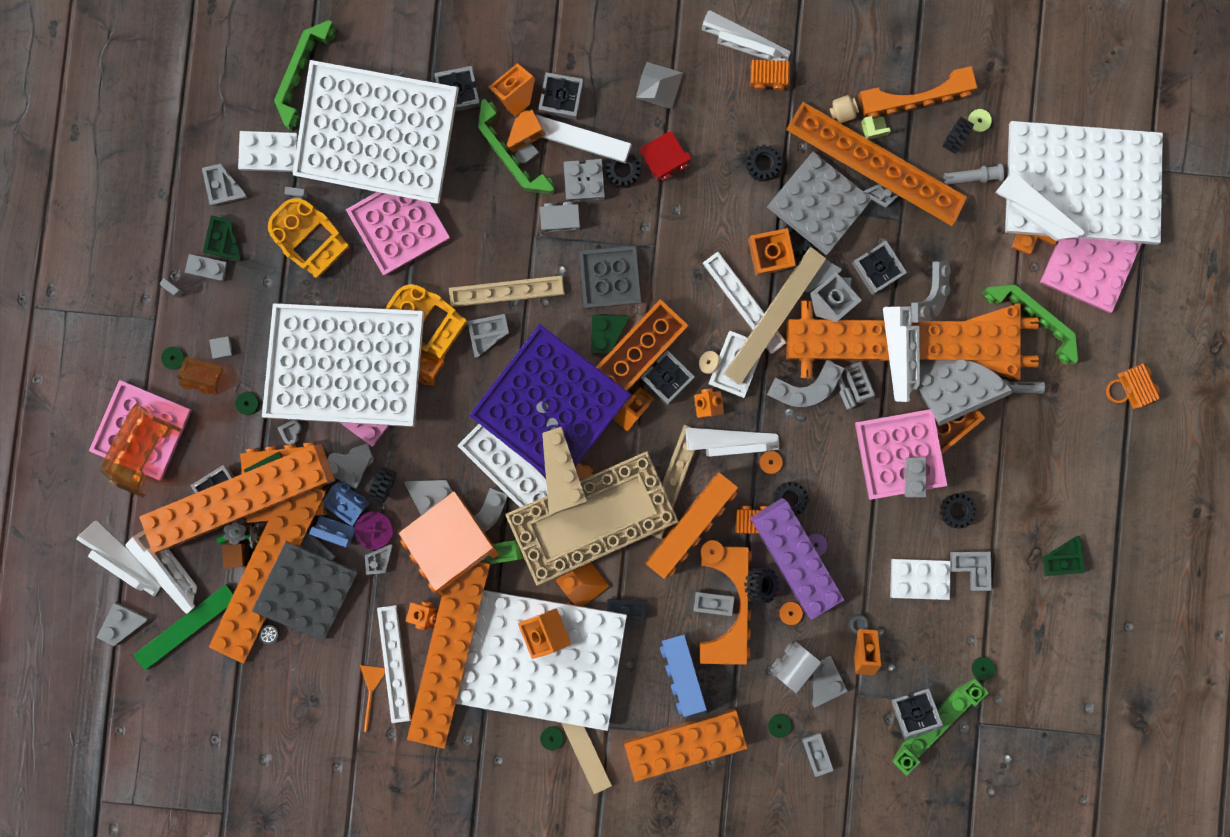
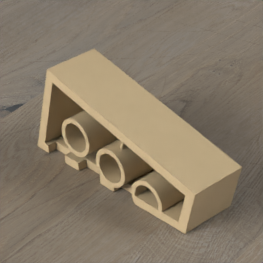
[542,427,587,514]

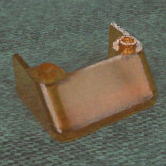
[100,403,181,498]

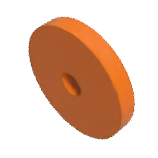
[759,451,783,474]
[701,540,724,564]
[779,602,803,625]

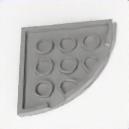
[917,360,1011,426]

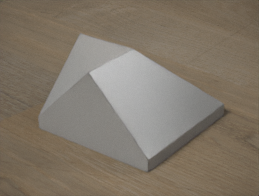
[636,62,683,109]
[810,272,861,322]

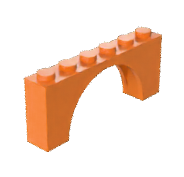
[699,546,752,664]

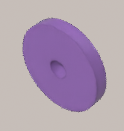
[808,534,827,556]

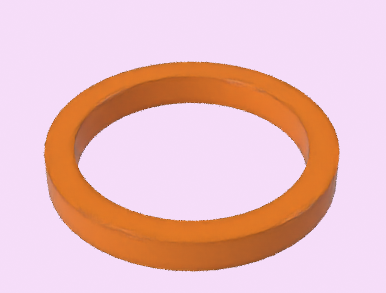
[1106,379,1128,403]

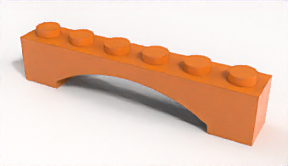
[857,66,977,119]

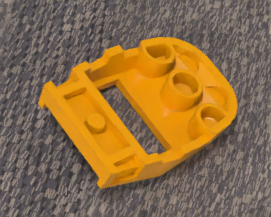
[268,198,350,279]
[386,284,468,359]

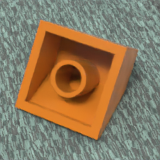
[748,228,796,276]
[518,608,571,659]

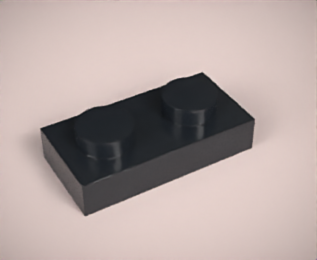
[607,599,646,620]

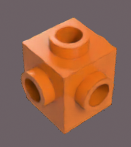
[694,388,724,418]
[406,601,439,630]

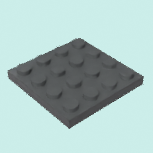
[252,541,357,641]

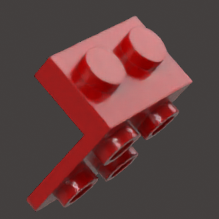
[640,131,691,182]

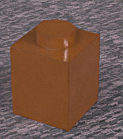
[222,541,247,568]

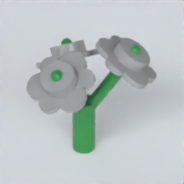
[217,518,260,548]

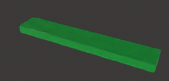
[133,584,234,670]

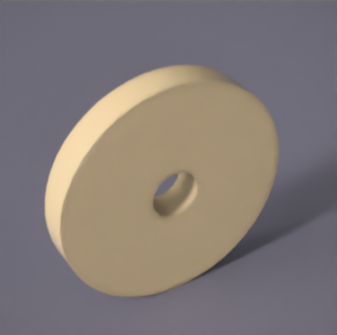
[699,351,720,374]

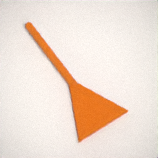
[360,665,385,732]

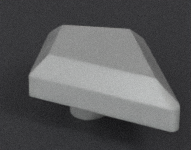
[863,184,899,208]
[365,544,393,575]

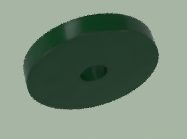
[161,347,185,370]
[235,392,259,415]
[971,657,995,680]
[768,714,791,738]
[540,726,563,750]

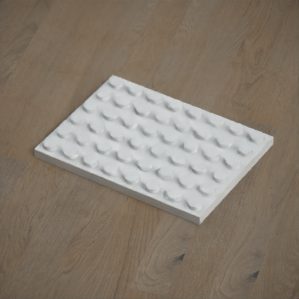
[293,60,459,204]
[1005,121,1163,245]
[262,304,424,427]
[456,590,627,731]

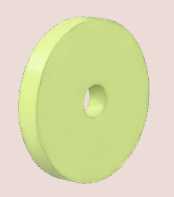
[968,109,991,132]

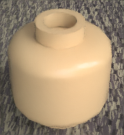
[830,95,859,123]

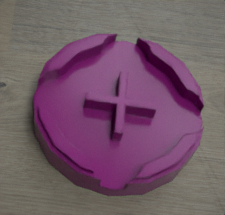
[354,511,393,550]

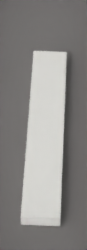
[536,115,632,163]
[703,252,787,354]
[377,605,412,723]

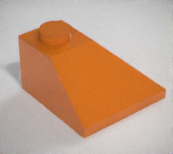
[489,63,535,117]
[555,562,610,607]

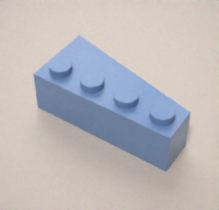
[660,635,707,720]

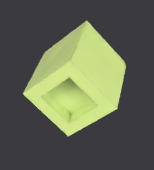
[861,116,891,140]

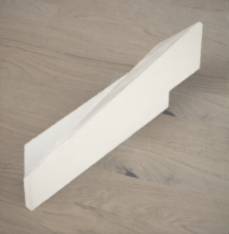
[702,10,790,61]
[995,171,1084,241]
[883,306,920,402]
[685,428,779,456]
[76,521,161,597]
[125,530,197,614]

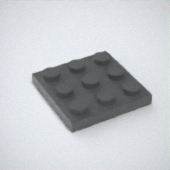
[579,246,641,309]

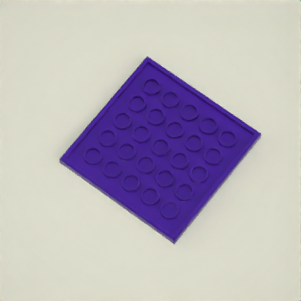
[469,324,631,476]

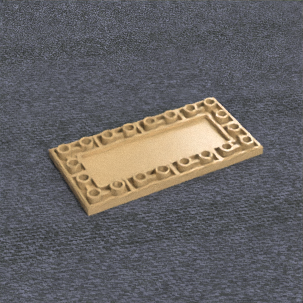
[505,451,679,586]

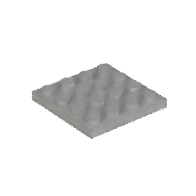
[767,152,872,255]

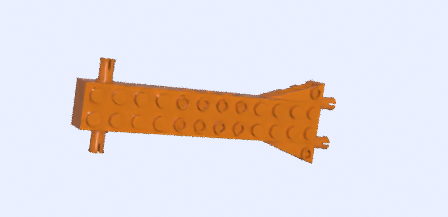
[786,301,1039,381]

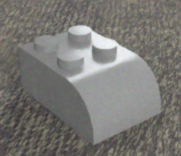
[771,641,821,693]

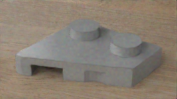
[327,453,372,489]

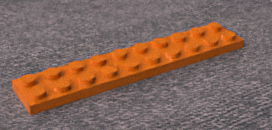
[786,102,967,226]
[209,487,327,664]
[407,560,490,749]

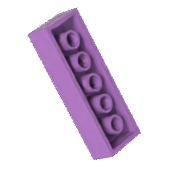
[750,498,844,620]

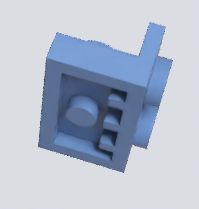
[324,481,370,526]
[309,516,355,547]

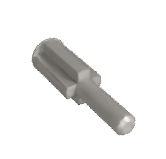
[838,376,857,410]

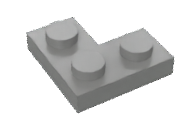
[950,552,991,591]

